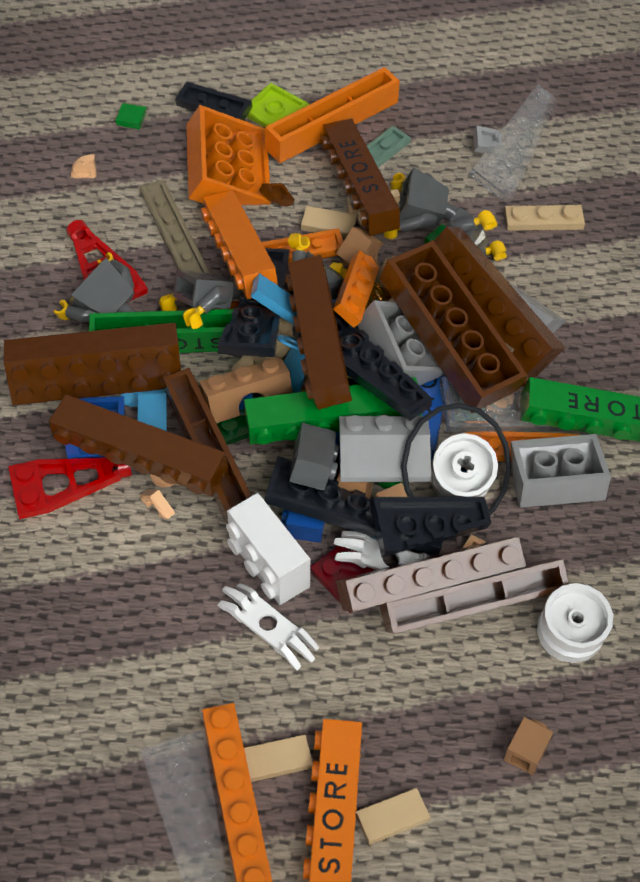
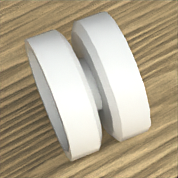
[431,433,498,497]
[537,583,613,663]

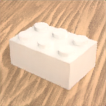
[226,493,310,605]

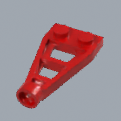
[66,219,148,301]
[8,458,132,519]

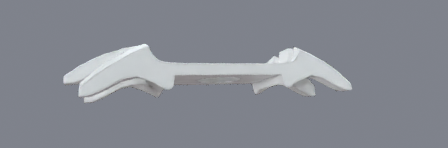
[334,531,430,570]
[217,584,319,670]

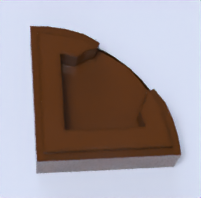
[259,183,295,207]

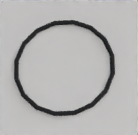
[401,403,512,515]

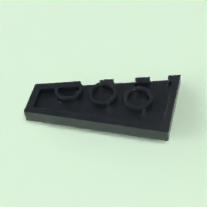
[370,497,491,557]

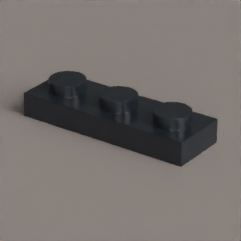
[175,82,253,121]

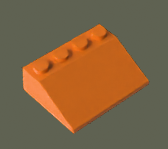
[186,105,271,205]

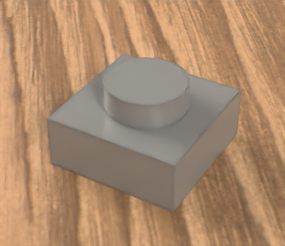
[473,126,501,156]

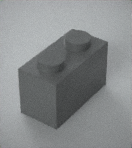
[289,423,339,490]

